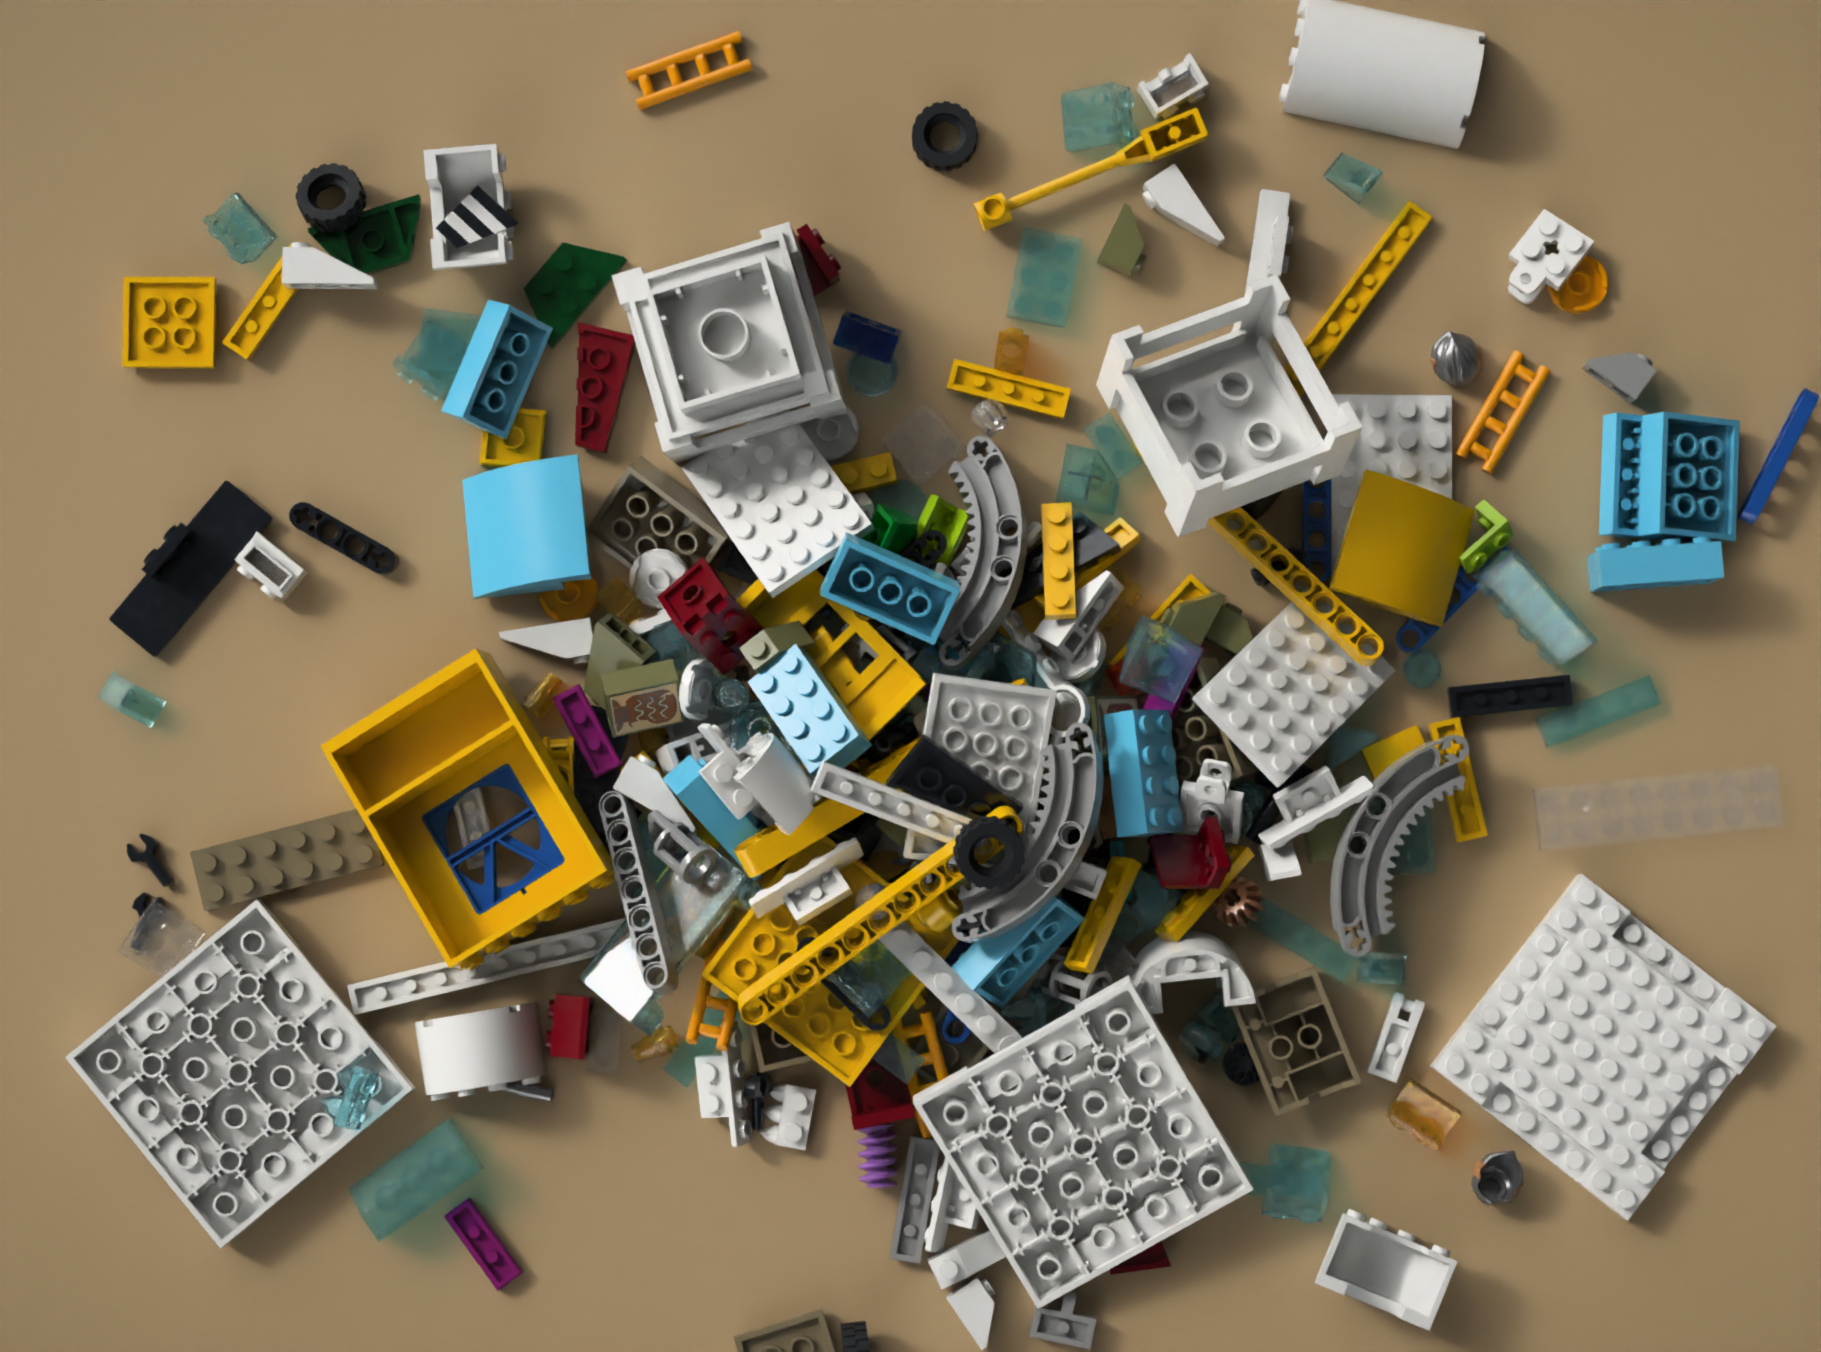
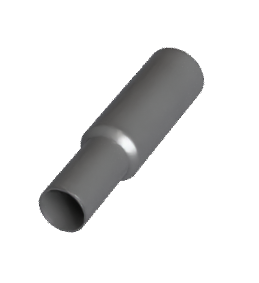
[500,1082,554,1102]

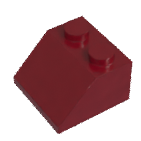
[545,994,595,1060]

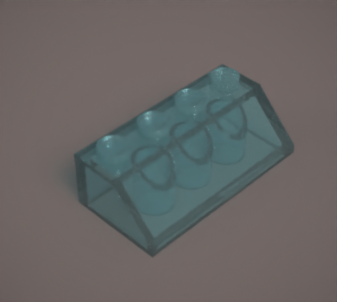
[1473,550,1597,665]
[348,1118,485,1242]

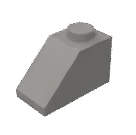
[1581,352,1657,403]

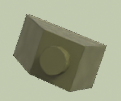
[1097,203,1146,278]
[1160,592,1226,646]
[1204,602,1253,657]
[739,620,817,673]

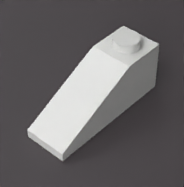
[1142,163,1225,247]
[282,242,378,289]
[1033,570,1125,661]
[499,617,594,665]
[655,715,754,776]
[613,754,698,834]
[928,1229,1006,1290]

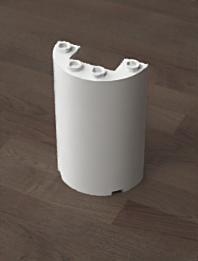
[1278,0,1485,149]

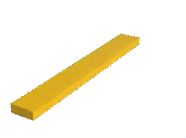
[1284,200,1434,398]

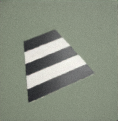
[436,185,519,248]

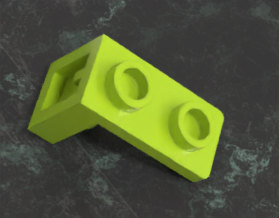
[1459,499,1513,574]

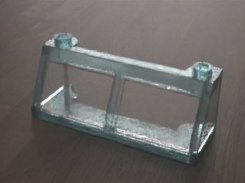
[579,833,764,1037]

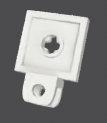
[1508,209,1594,304]
[1179,759,1244,844]

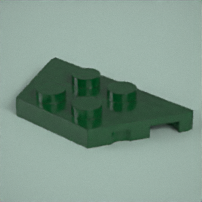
[307,194,422,275]
[524,242,628,349]

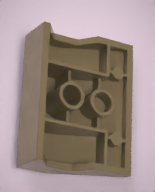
[1231,966,1362,1117]

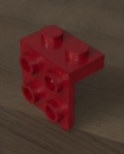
[791,223,841,303]
[1150,817,1231,889]

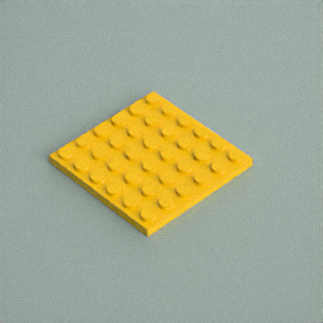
[701,836,959,1087]

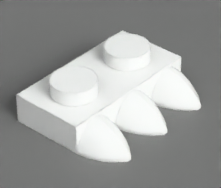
[760,1084,816,1150]

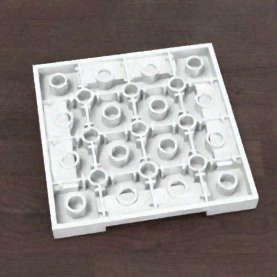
[1429,874,1776,1220]
[65,899,415,1249]
[913,975,1254,1309]

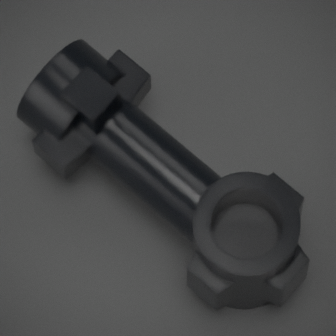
[1250,546,1307,586]
[865,721,918,763]

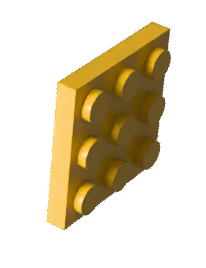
[122,277,217,369]

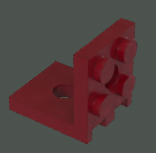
[657,557,766,675]
[845,1042,915,1130]

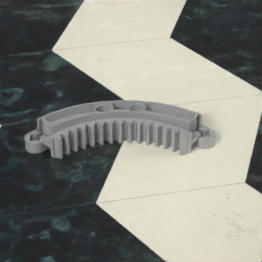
[938,435,1028,670]
[952,722,1104,943]
[1330,735,1469,957]

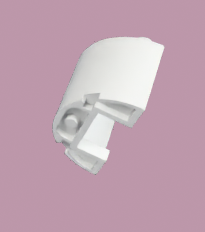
[423,144,515,270]
[733,732,822,835]
[1127,930,1256,1014]
[414,1002,547,1101]
[1314,1209,1458,1331]

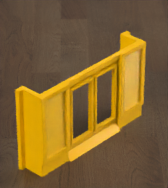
[725,569,928,741]

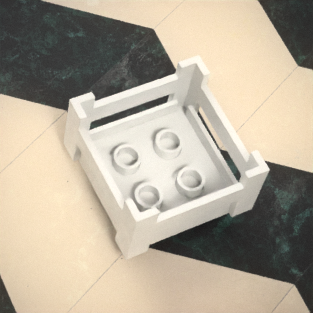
[612,222,849,464]
[1096,274,1363,538]

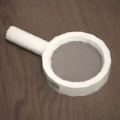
[1044,685,1091,770]

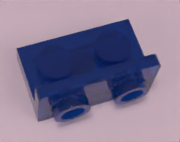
[833,310,903,364]

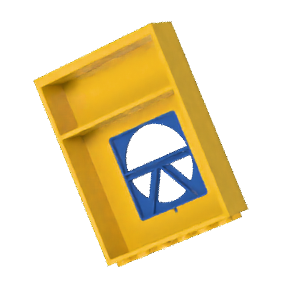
[320,648,615,970]

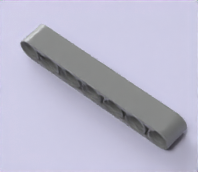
[599,791,679,996]

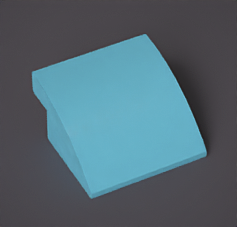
[1599,411,1740,542]
[462,454,592,599]

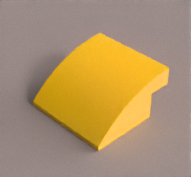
[1329,469,1475,627]

